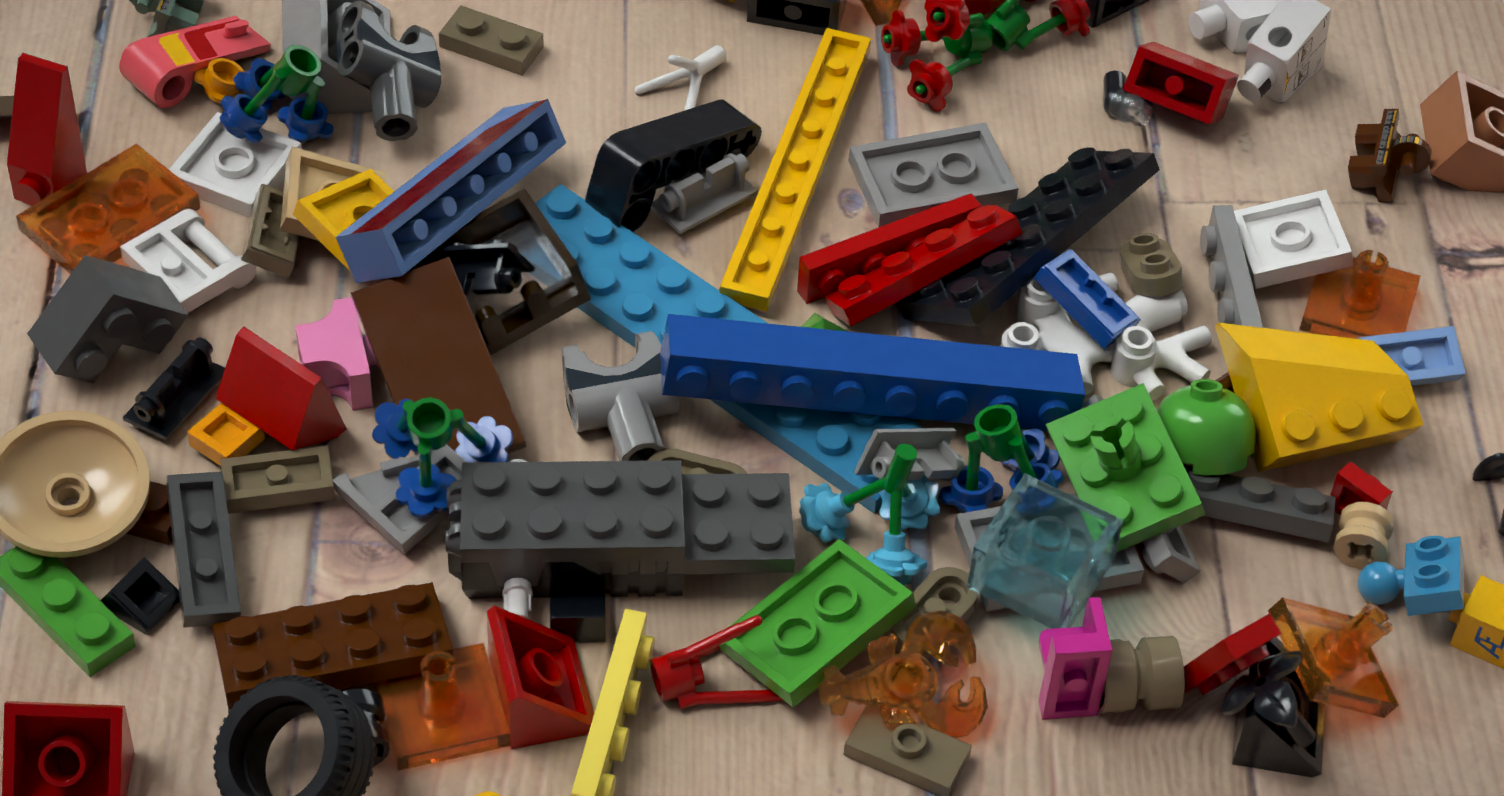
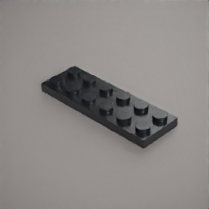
[898,147,1160,327]

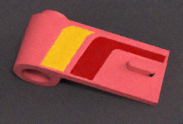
[119,16,271,108]

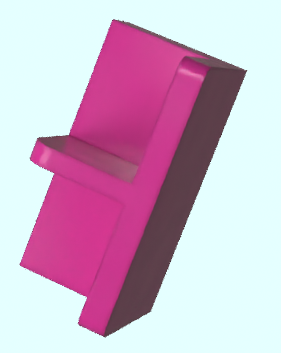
[1038,597,1113,720]

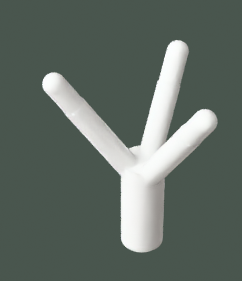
[635,45,726,111]

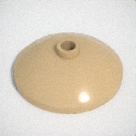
[0,411,150,558]

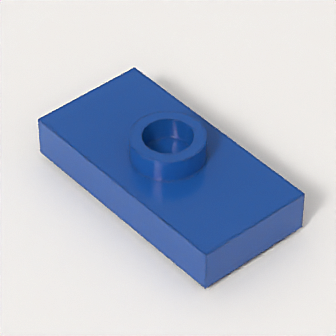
[1034,249,1141,350]

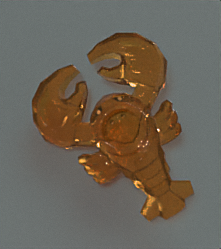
[818,610,988,738]

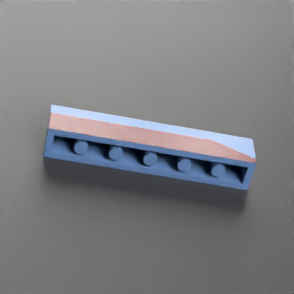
[336,99,566,283]

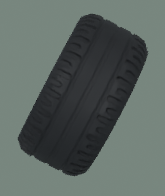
[213,675,376,796]

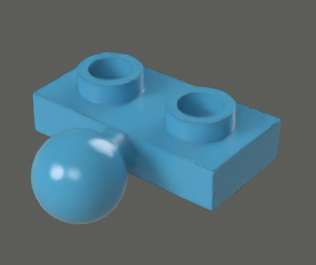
[1357,536,1464,616]

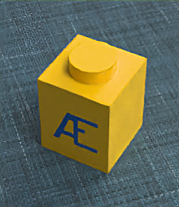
[1448,575,1504,669]

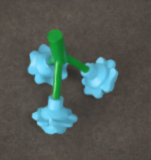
[799,444,941,586]

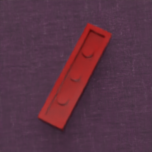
[797,193,982,304]
[825,204,1023,327]

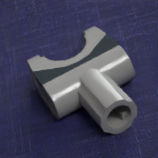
[562,331,680,461]

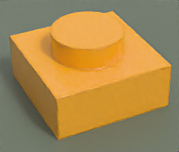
[187,403,265,466]

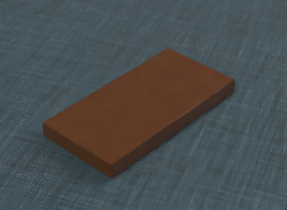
[351,257,526,455]

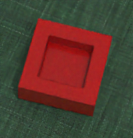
[1330,462,1393,516]

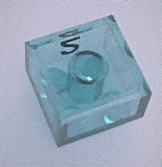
[967,474,1123,629]

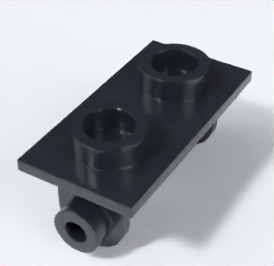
[427,240,535,295]
[123,337,225,441]

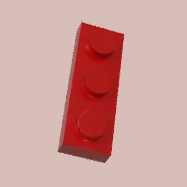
[1184,614,1282,695]

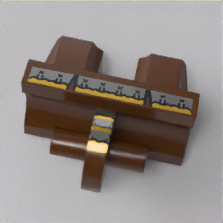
[1348,109,1432,202]

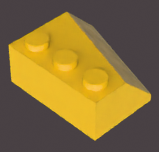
[1215,322,1424,472]

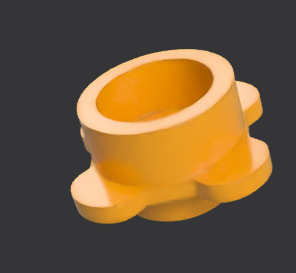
[193,58,244,104]

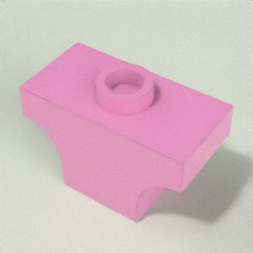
[295,297,376,411]

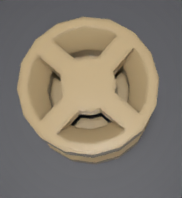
[1334,502,1394,569]

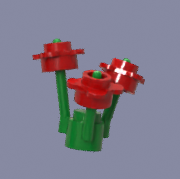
[881,0,993,112]
[987,0,1090,51]

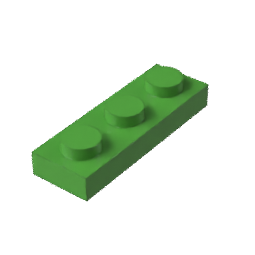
[0,546,136,677]

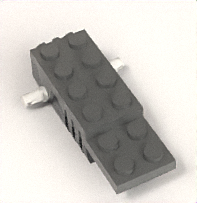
[445,459,795,619]

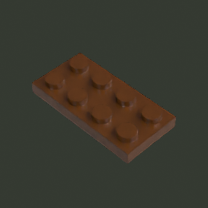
[212,582,455,711]

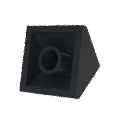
[1232,637,1326,778]

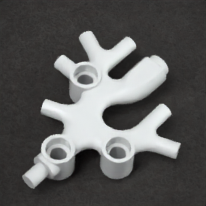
[1001,252,1212,400]

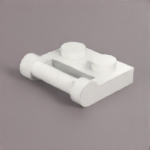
[120,209,256,313]

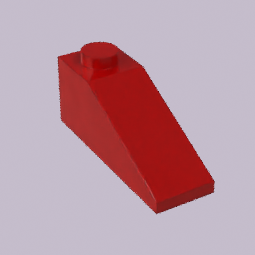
[7,53,87,213]

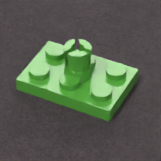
[1046,383,1206,557]

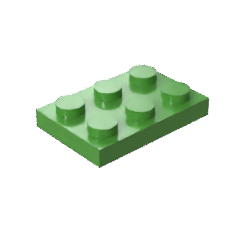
[719,539,917,708]

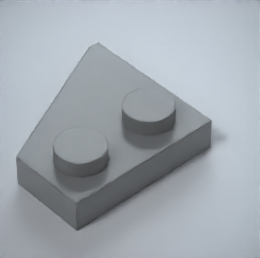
[332,444,466,555]

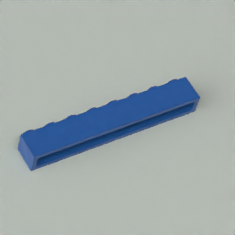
[660,314,1086,431]

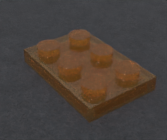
[16,143,201,274]

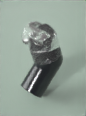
[1103,70,1153,127]

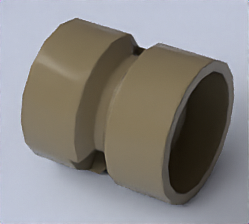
[1098,636,1185,714]

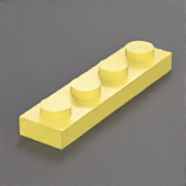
[571,609,655,796]

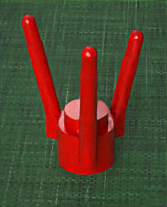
[649,615,784,710]

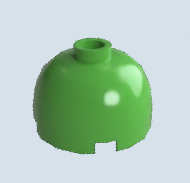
[1157,379,1256,476]

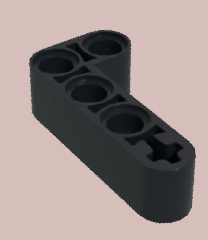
[585,99,762,232]

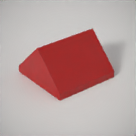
[216,326,347,451]
[487,605,594,749]
[2,701,135,796]

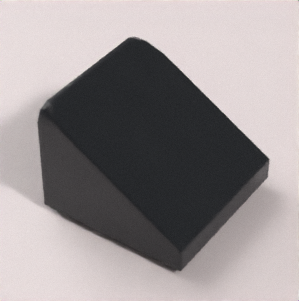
[100,557,180,635]
[550,592,606,642]

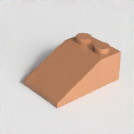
[1420,71,1504,193]

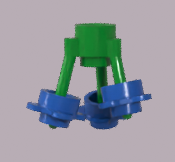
[219,44,334,144]
[940,404,1064,513]

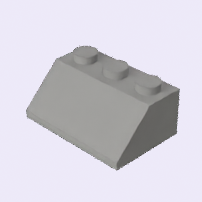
[282,0,391,114]

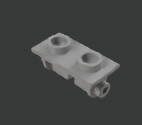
[651,153,758,235]
[854,428,965,481]

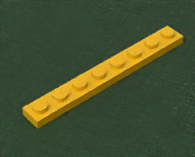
[719,28,871,312]

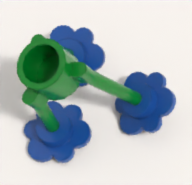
[372,397,514,518]

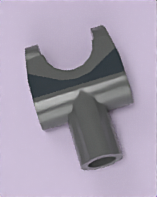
[336,0,441,141]

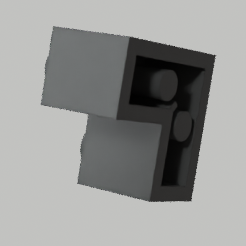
[27,255,189,383]

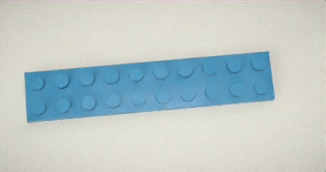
[517,184,923,514]

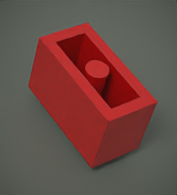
[1123,41,1239,125]

